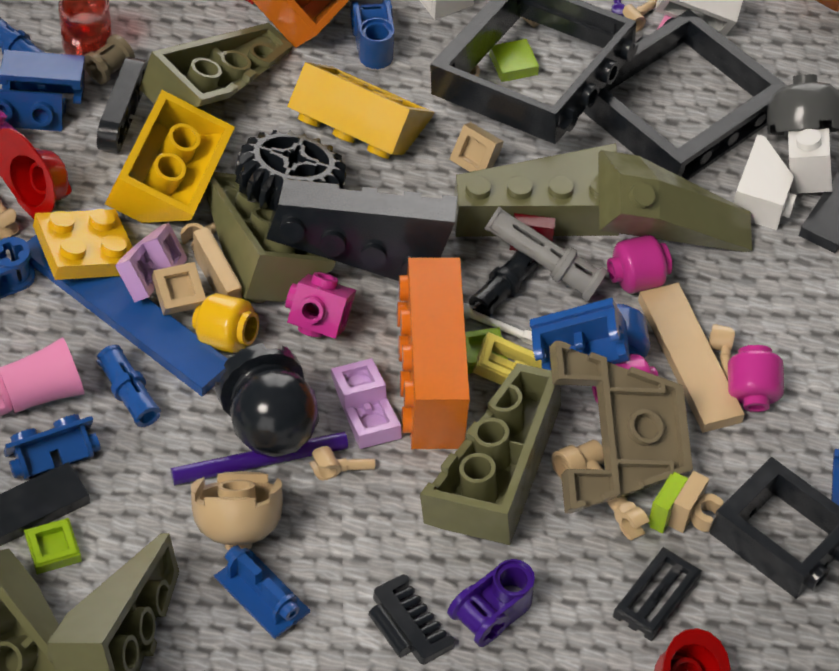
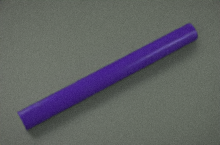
[170,431,348,486]

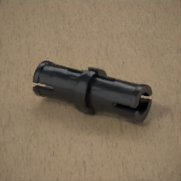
[469,250,540,317]

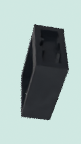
[710,457,839,599]

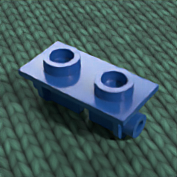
[0,89,67,131]
[4,414,101,480]
[214,545,310,639]

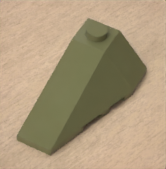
[140,23,293,107]
[598,150,752,252]
[205,172,336,303]
[47,533,179,671]
[0,548,59,671]

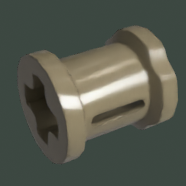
[84,34,135,85]

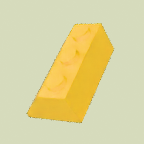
[287,62,435,159]
[105,90,235,223]

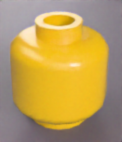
[192,293,259,354]

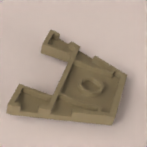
[549,341,693,514]

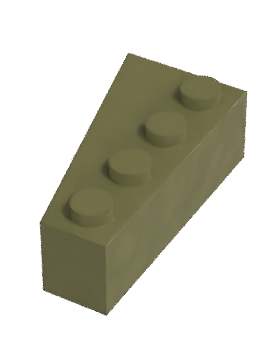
[454,143,619,237]
[420,363,561,545]

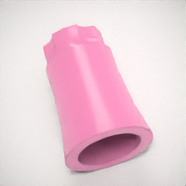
[0,337,85,416]

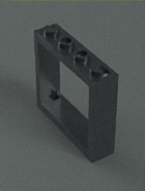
[430,0,638,144]
[583,9,787,180]

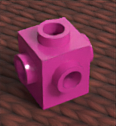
[285,272,356,339]

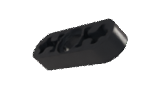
[97,57,148,153]

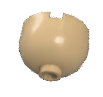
[191,471,283,550]

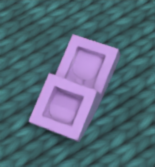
[115,222,188,302]
[331,358,402,449]

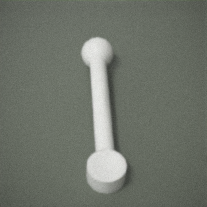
[463,303,533,346]

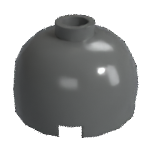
[767,74,839,135]

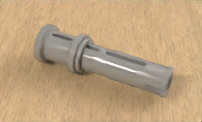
[484,206,608,302]

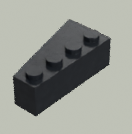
[266,179,458,281]

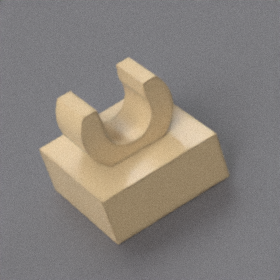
[449,122,504,172]
[151,262,206,316]
[668,470,724,533]

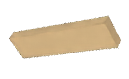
[638,282,745,433]

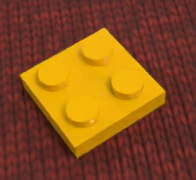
[33,209,133,280]

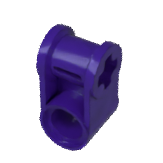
[447,559,535,647]

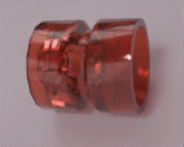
[58,0,112,56]

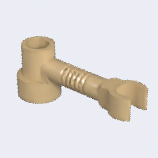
[551,439,650,540]

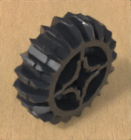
[235,130,346,210]

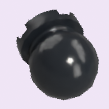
[215,343,319,457]

